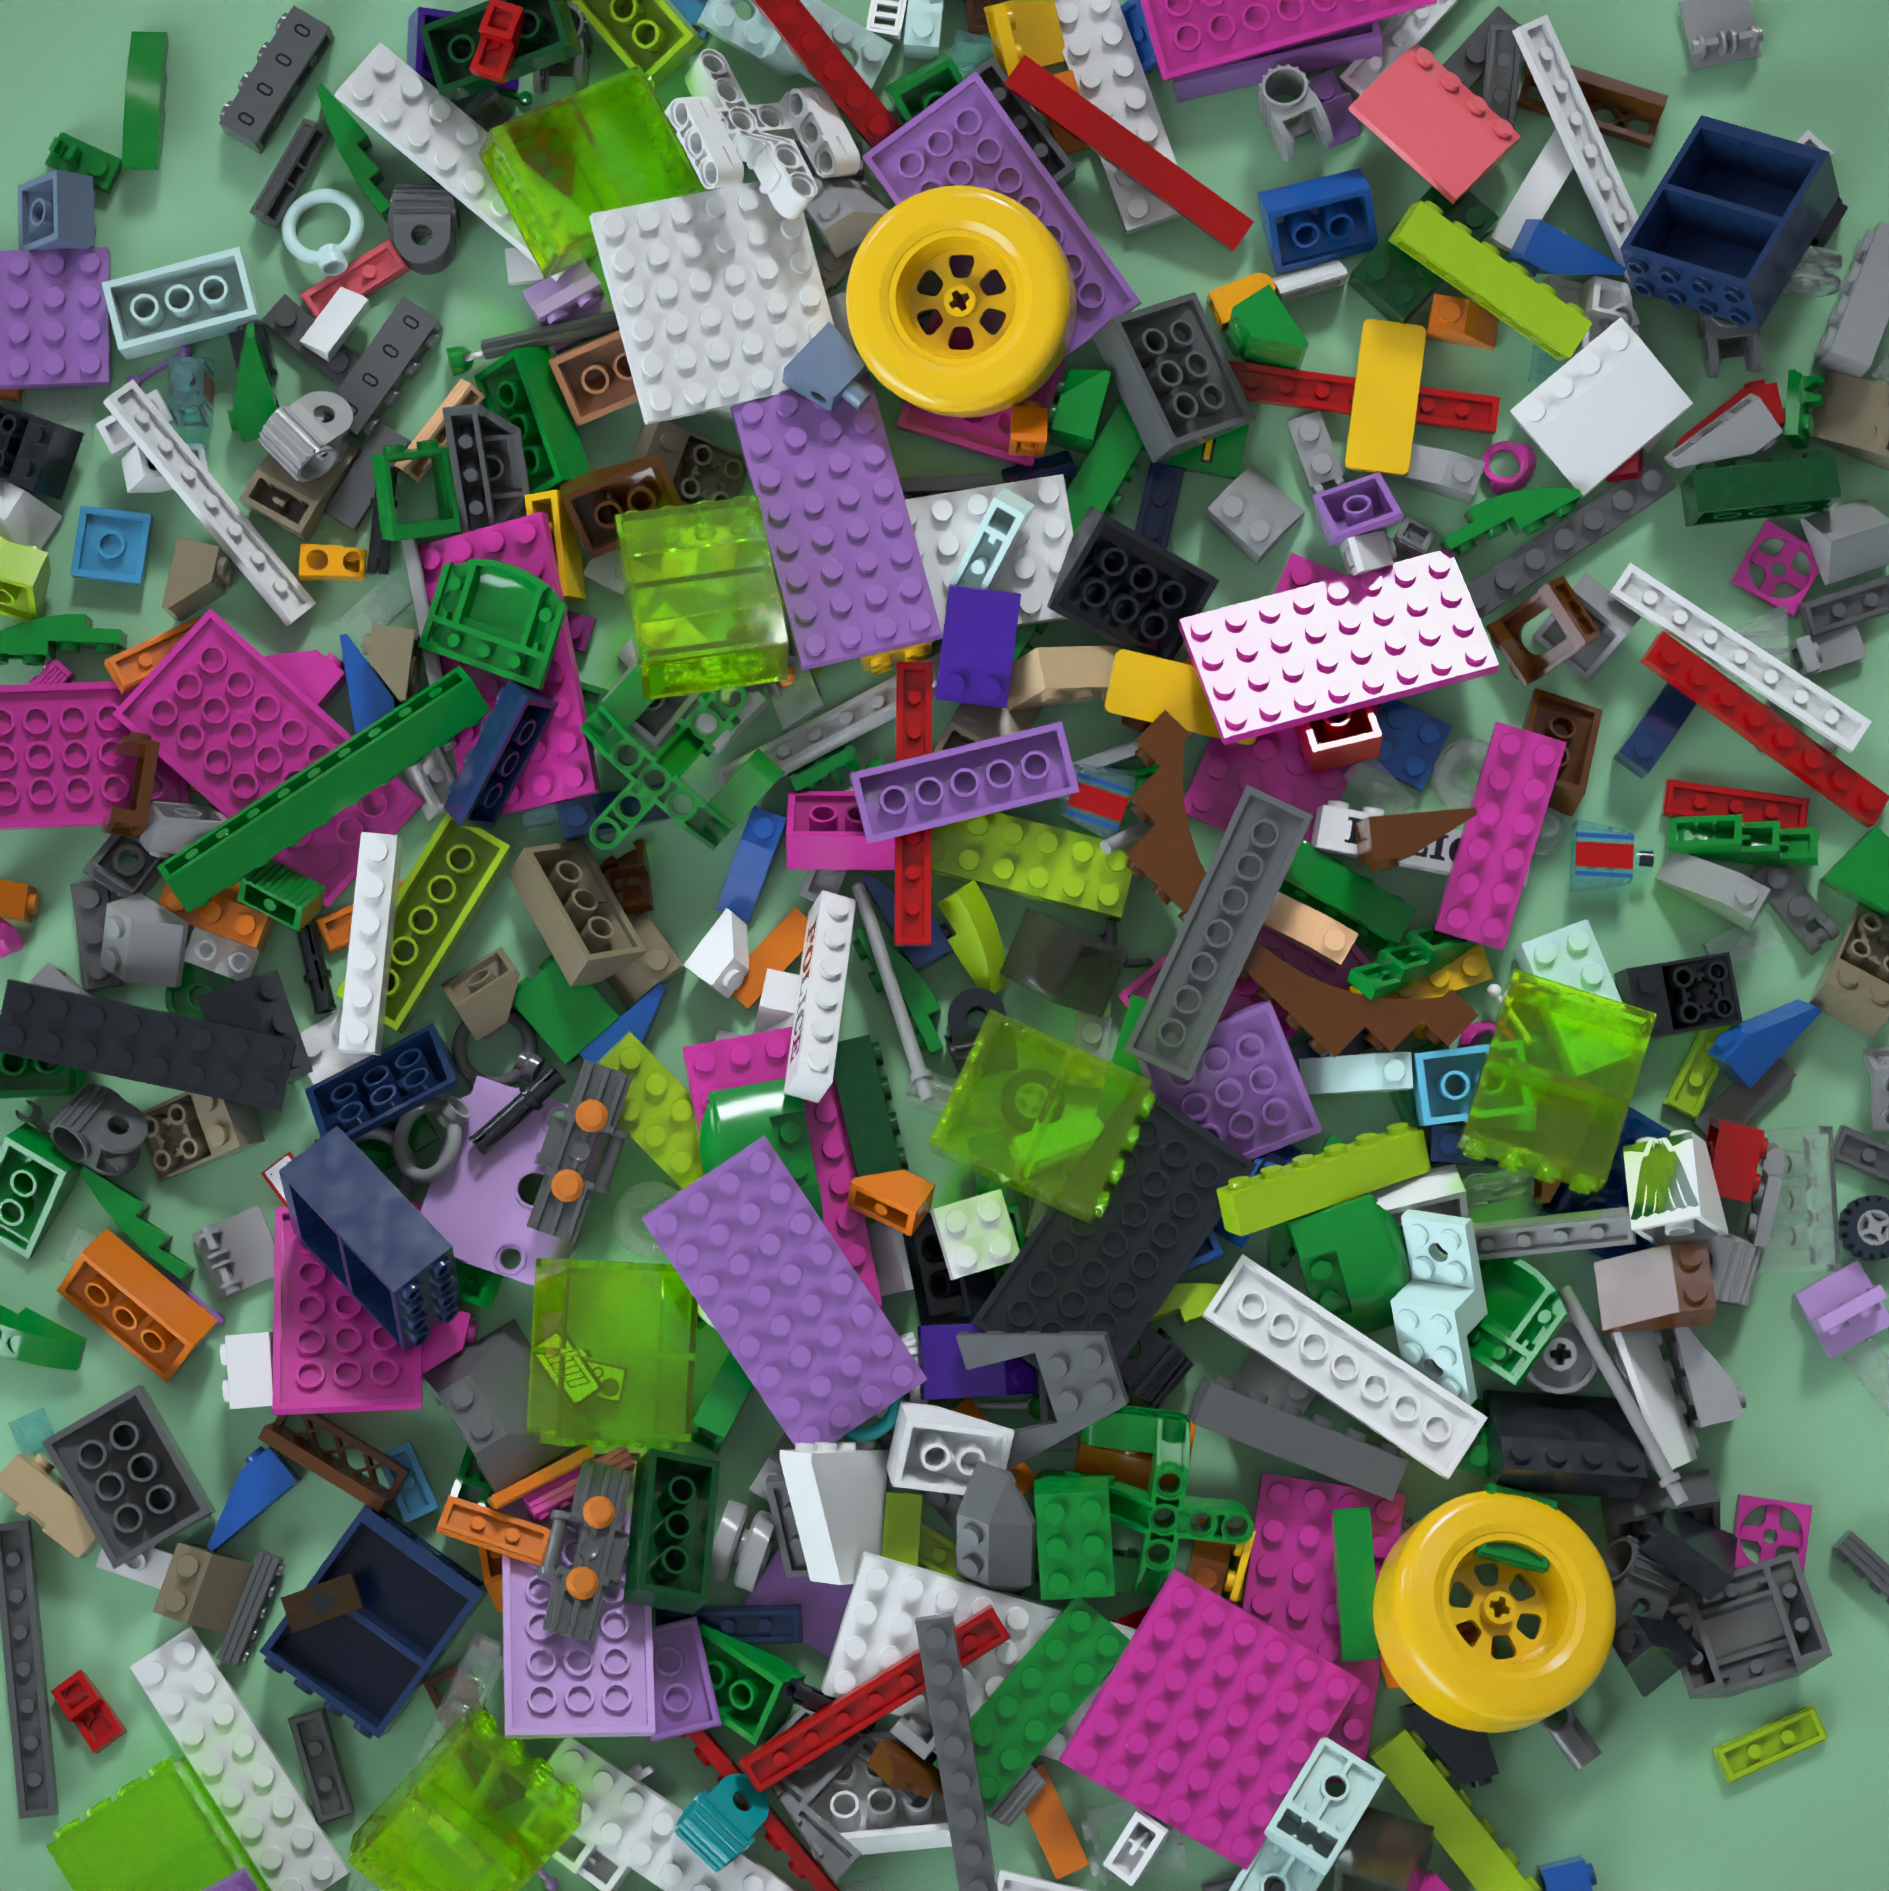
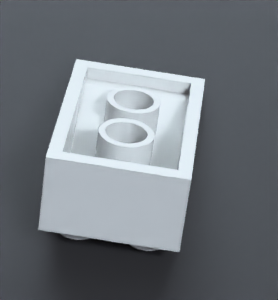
[886,1401,1014,1495]

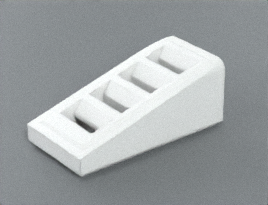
[866,0,908,44]

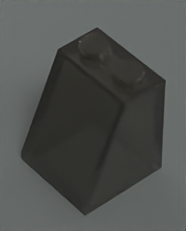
[1000,907,1130,1017]
[1333,1806,1434,1891]

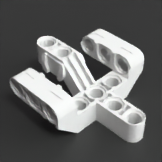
[665,49,861,219]

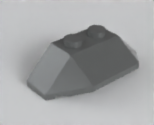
[442,404,531,534]
[956,1461,1036,1594]

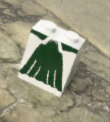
[1623,1130,1728,1246]

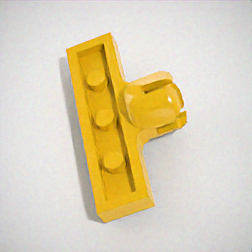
[1346,945,1494,1039]

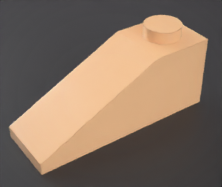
[1263,892,1359,969]

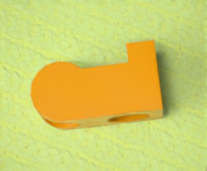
[1207,273,1276,332]
[299,543,367,582]

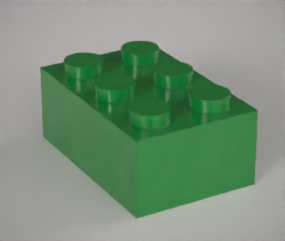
[1034,1476,1115,1600]

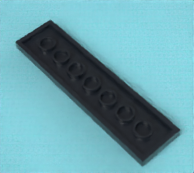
[0,979,297,1112]

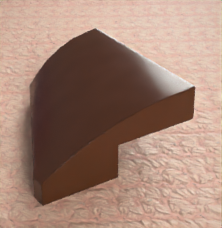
[599,839,653,915]
[867,1739,944,1799]

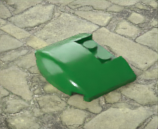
[418,559,568,690]
[699,1078,824,1221]
[1288,1193,1412,1334]
[1467,1257,1569,1387]

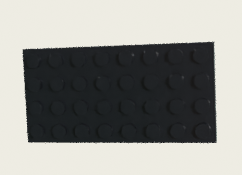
[971,1082,1257,1371]

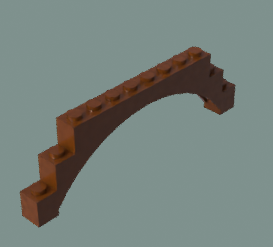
[1125,710,1479,1058]

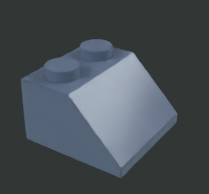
[18,169,96,251]

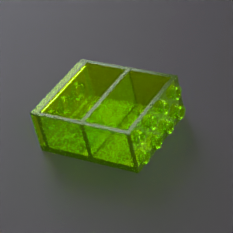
[478,65,706,279]
[615,495,788,700]
[1456,969,1657,1195]
[929,1009,1156,1225]
[526,1258,698,1449]
[347,1705,583,1891]
[46,1756,270,1891]

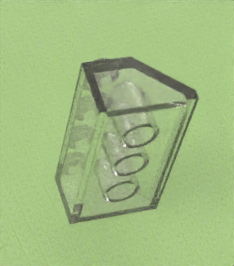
[1751,1126,1841,1274]

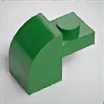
[454,1257,503,1310]

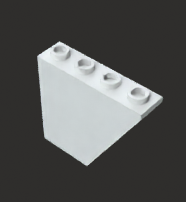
[779,1441,889,1585]

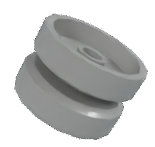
[1523,1316,1598,1395]
[710,1500,775,1592]

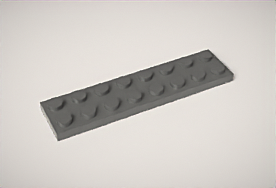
[1123,785,1314,1081]

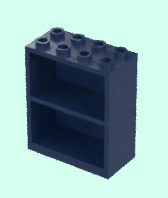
[1620,115,1840,329]
[279,1126,462,1352]
[259,1505,488,1739]

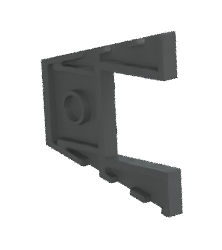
[956,1331,1129,1471]
[769,1706,919,1885]

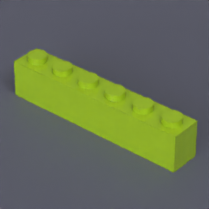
[1388,201,1592,361]
[1216,1122,1431,1237]
[1368,1726,1543,1891]

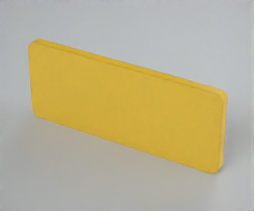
[1345,319,1426,477]
[1104,649,1256,745]

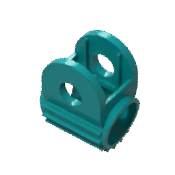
[673,1774,769,1873]

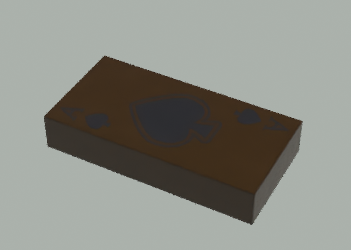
[281,1572,364,1633]

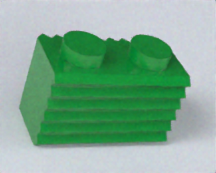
[237,859,325,932]

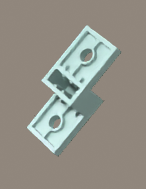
[696,0,893,89]
[1390,1209,1488,1405]
[1229,1737,1386,1891]

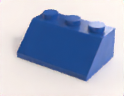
[1258,168,1378,274]

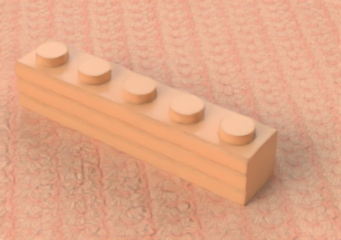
[394,378,485,483]

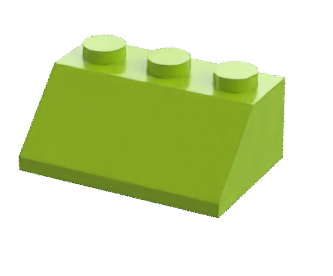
[0,536,51,622]

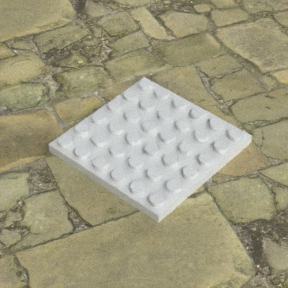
[589,181,834,425]

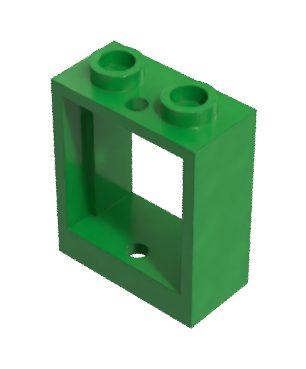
[371,440,461,541]

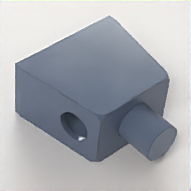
[782,322,872,411]

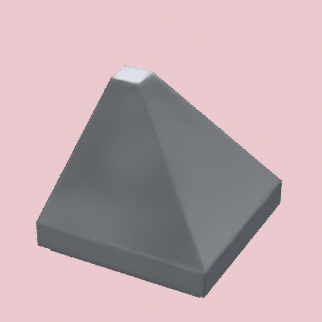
[1393,515,1437,559]

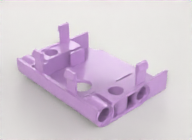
[420,1076,611,1293]

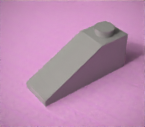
[1664,393,1783,468]
[1371,443,1485,504]
[1655,851,1771,932]

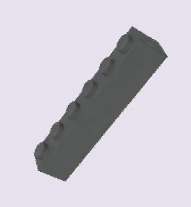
[1186,1375,1409,1502]

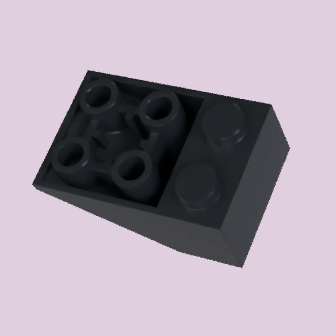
[0,403,84,500]
[1614,952,1743,1042]

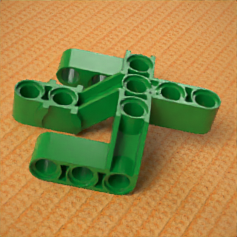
[580,650,785,850]
[1033,1405,1254,1595]

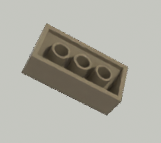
[508,839,647,987]

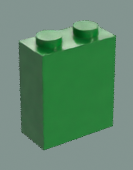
[512,955,620,1067]

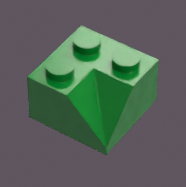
[1047,369,1111,455]

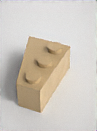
[1007,645,1121,711]
[0,1452,98,1559]

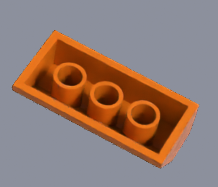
[56,1228,218,1383]

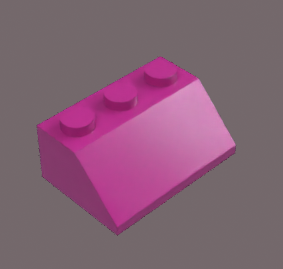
[786,791,895,871]

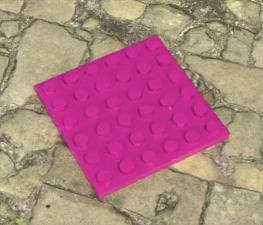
[1059,1569,1361,1870]

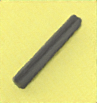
[481,311,619,360]

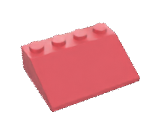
[1348,43,1521,204]

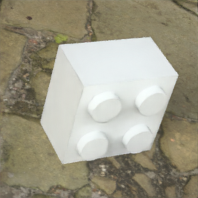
[220,1332,273,1409]

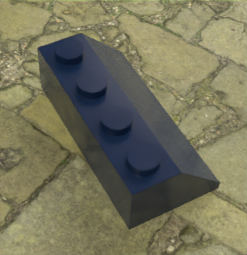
[443,680,559,829]

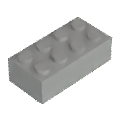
[1814,221,1889,378]

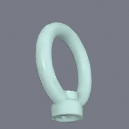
[282,189,365,276]

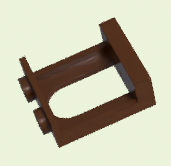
[1486,575,1602,686]
[101,732,160,838]

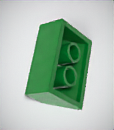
[1225,284,1309,370]

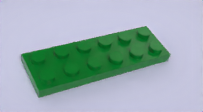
[932,1598,1130,1813]

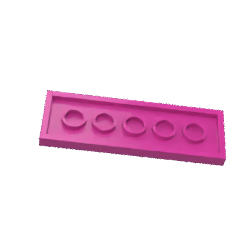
[1433,722,1567,950]

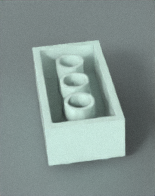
[102,247,264,360]
[1513,919,1643,1084]

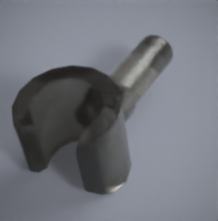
[15,1100,51,1136]

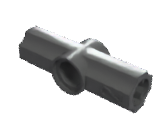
[1539,1705,1602,1771]

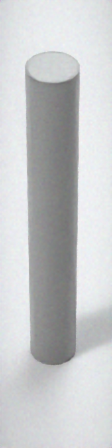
[1100,820,1155,854]

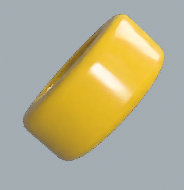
[846,185,1077,418]
[1373,1491,1616,1733]

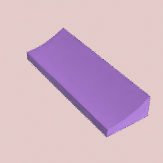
[1173,21,1384,103]
[849,721,1079,844]

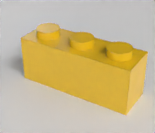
[524,489,586,603]

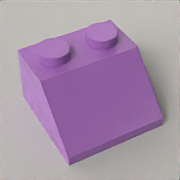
[1312,472,1403,548]

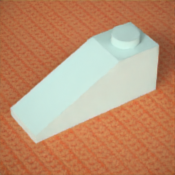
[904,0,945,60]
[947,488,1035,590]
[1299,1052,1413,1095]

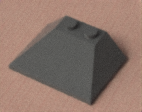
[423,1319,590,1493]
[1663,1551,1832,1699]

